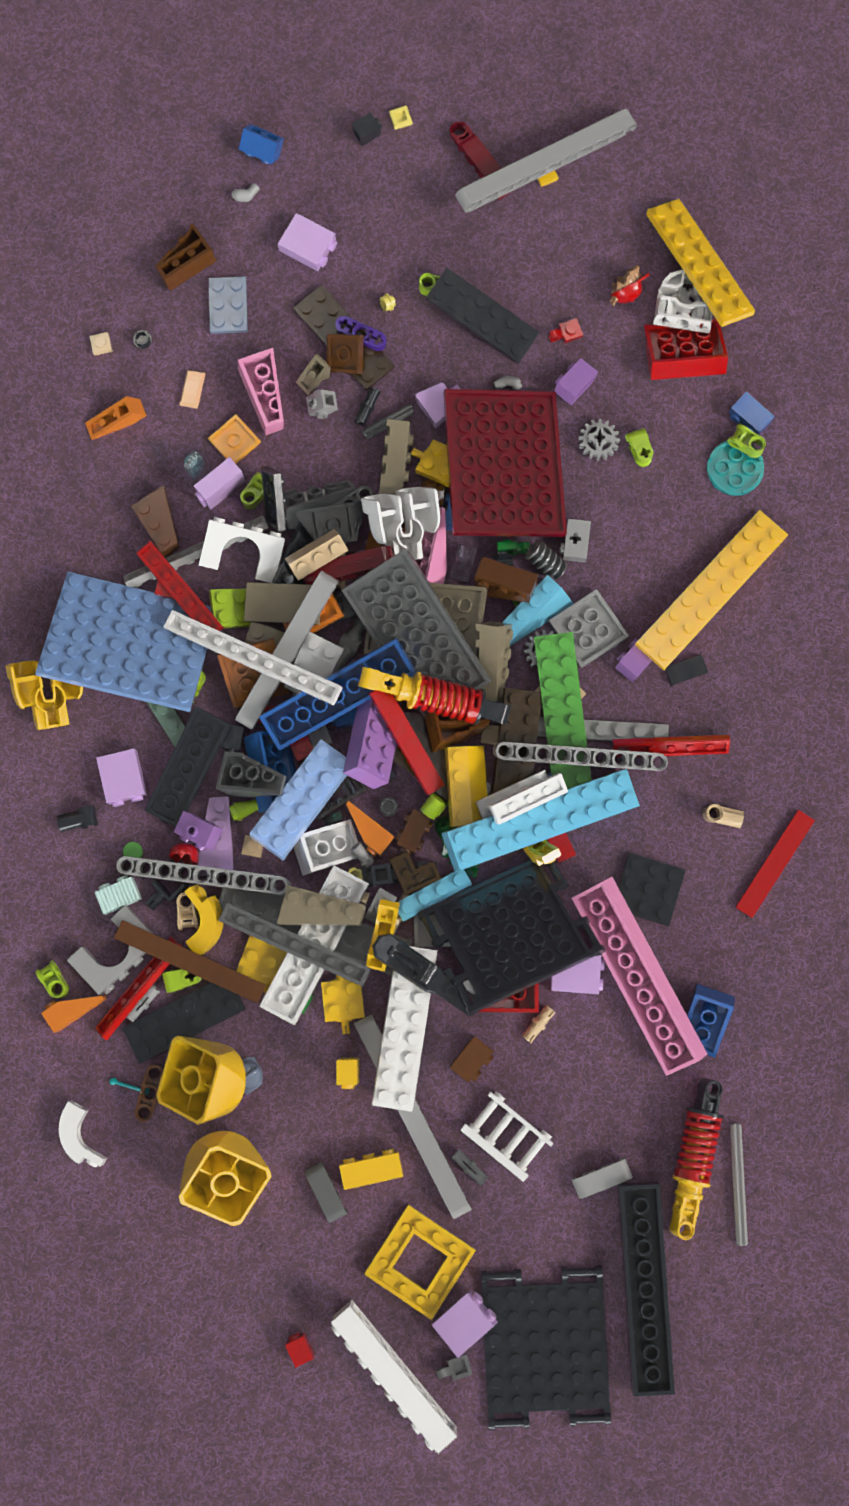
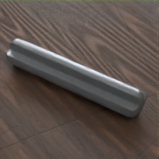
[362,404,414,439]

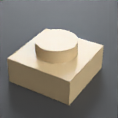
[89,332,113,356]
[241,835,263,858]

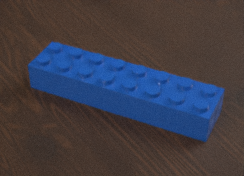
[259,637,416,750]

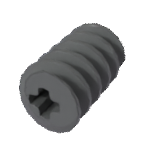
[524,540,567,579]

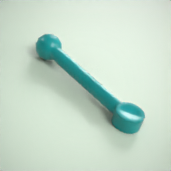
[109,1077,149,1095]

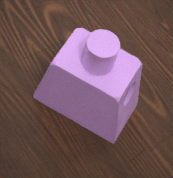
[415,383,460,429]

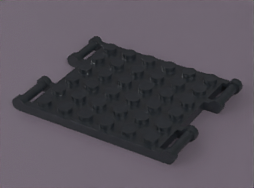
[417,860,606,1016]
[481,1265,611,1430]

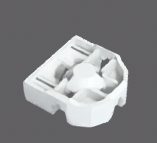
[653,270,713,333]

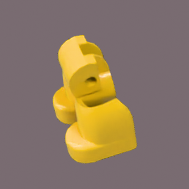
[5,660,83,730]

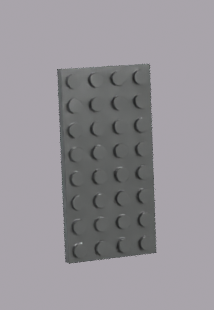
[342,548,492,718]

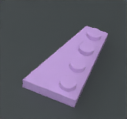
[198,796,234,877]

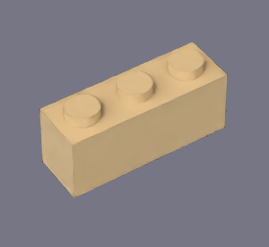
[285,529,348,580]

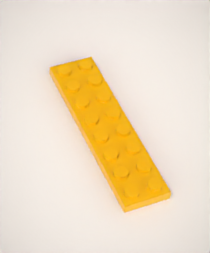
[646,199,755,327]

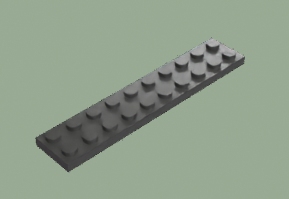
[219,879,412,976]

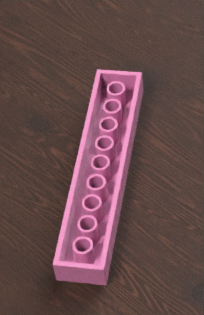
[572,877,707,1076]

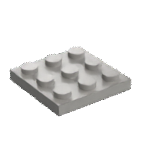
[549,589,629,669]

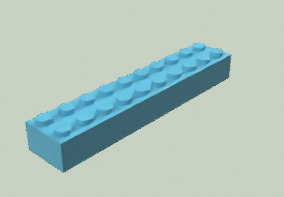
[441,769,640,871]

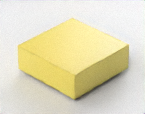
[389,106,412,129]

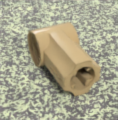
[703,804,744,828]

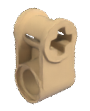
[176,892,199,931]

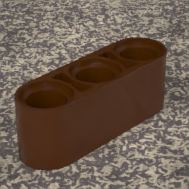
[135,1064,164,1122]

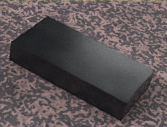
[665,655,708,686]

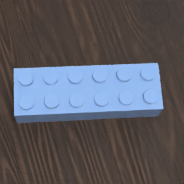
[249,740,347,861]

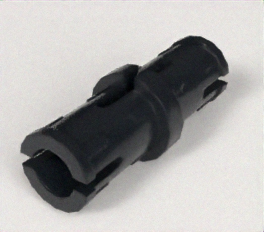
[354,387,381,426]

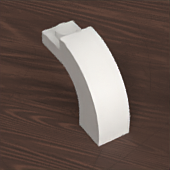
[59,1100,107,1167]

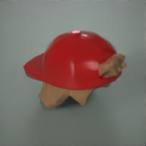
[609,265,650,306]

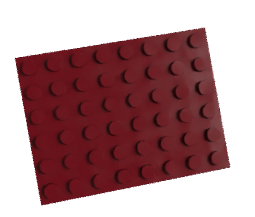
[443,389,567,537]

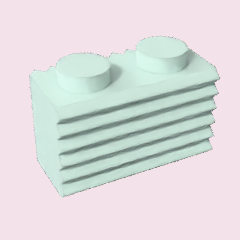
[95,875,142,915]

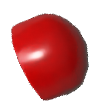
[169,843,199,866]

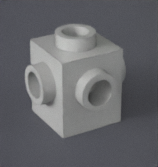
[306,390,338,419]

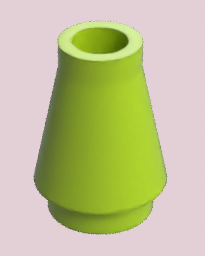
[229,799,258,821]

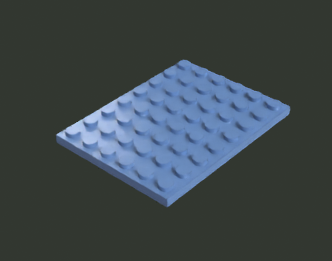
[36,571,211,712]

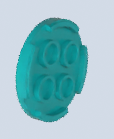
[707,441,764,496]

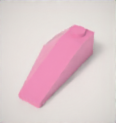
[415,507,447,584]

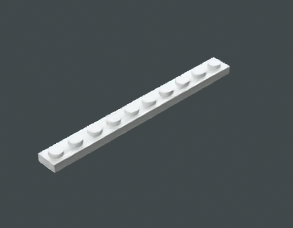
[164,610,343,706]

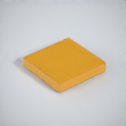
[208,414,261,464]

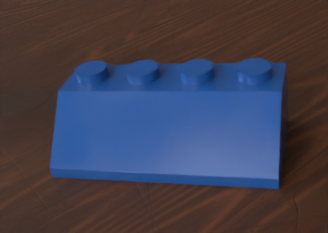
[244,731,296,813]

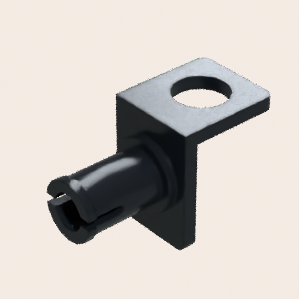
[145,880,190,910]

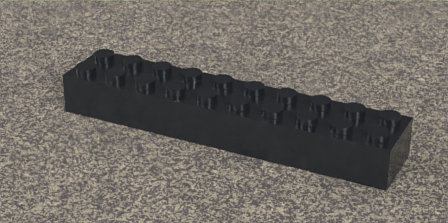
[617,1181,675,1397]

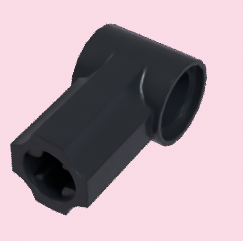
[57,806,98,832]

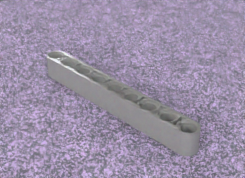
[235,571,338,730]
[493,742,668,771]
[116,856,291,895]

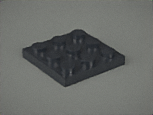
[618,853,686,927]

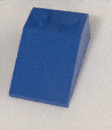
[687,984,735,1058]

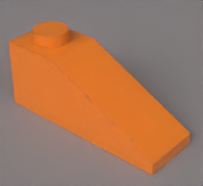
[85,396,147,440]
[346,801,395,856]
[41,996,107,1033]

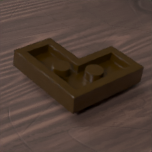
[389,851,441,895]

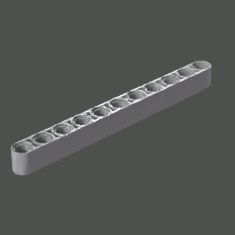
[455,109,637,213]
[354,1014,472,1219]

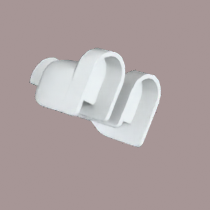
[361,487,440,560]

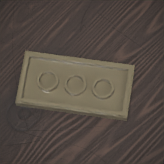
[244,583,321,625]

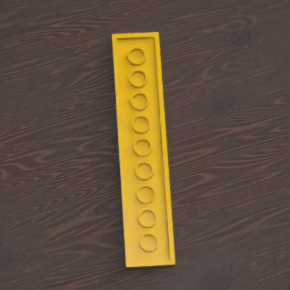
[635,510,788,670]

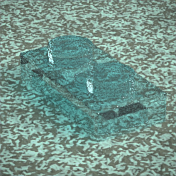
[184,451,206,480]

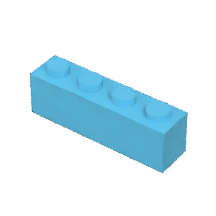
[502,575,574,646]

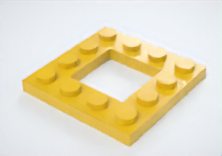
[364,1204,476,1320]

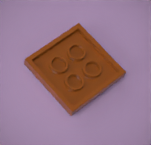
[217,638,289,708]

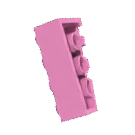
[238,348,284,436]

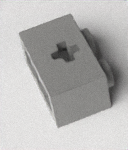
[560,519,591,563]

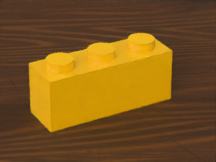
[336,1058,360,1089]
[339,1149,403,1190]

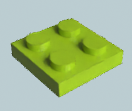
[209,589,251,628]

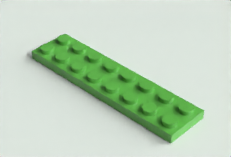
[534,632,591,789]

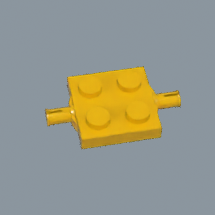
[411,439,449,487]
[321,975,365,1034]

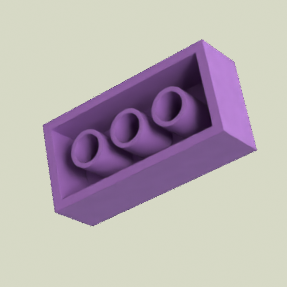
[343,699,396,789]

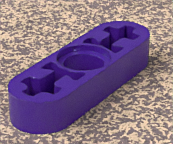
[335,316,387,351]

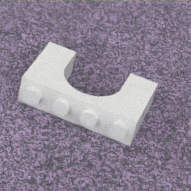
[199,517,285,584]

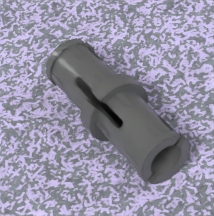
[451,1149,488,1186]

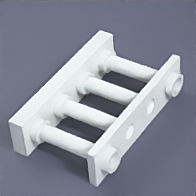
[476,770,568,825]
[461,1091,553,1182]

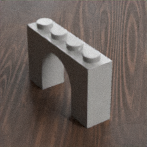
[67,906,154,995]

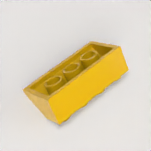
[445,746,487,827]

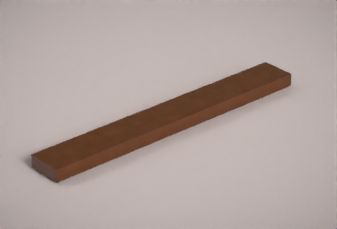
[114,920,266,1003]

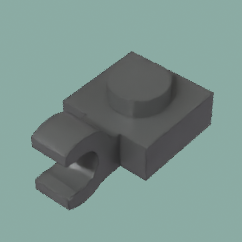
[435,1353,473,1381]

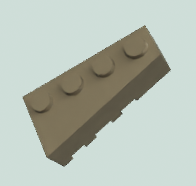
[379,419,414,495]
[476,621,513,702]
[277,885,366,926]

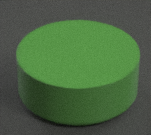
[123,842,143,858]

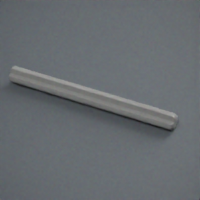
[730,1123,748,1246]

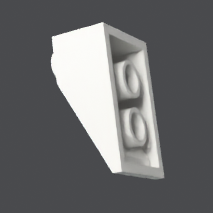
[284,632,346,693]
[294,819,358,875]

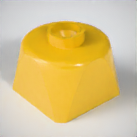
[157,1036,246,1124]
[179,1131,271,1226]

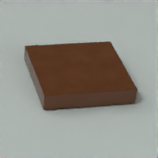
[326,333,364,374]

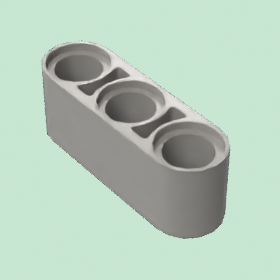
[571,1158,633,1199]

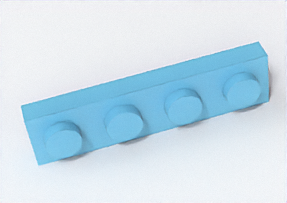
[397,869,472,922]

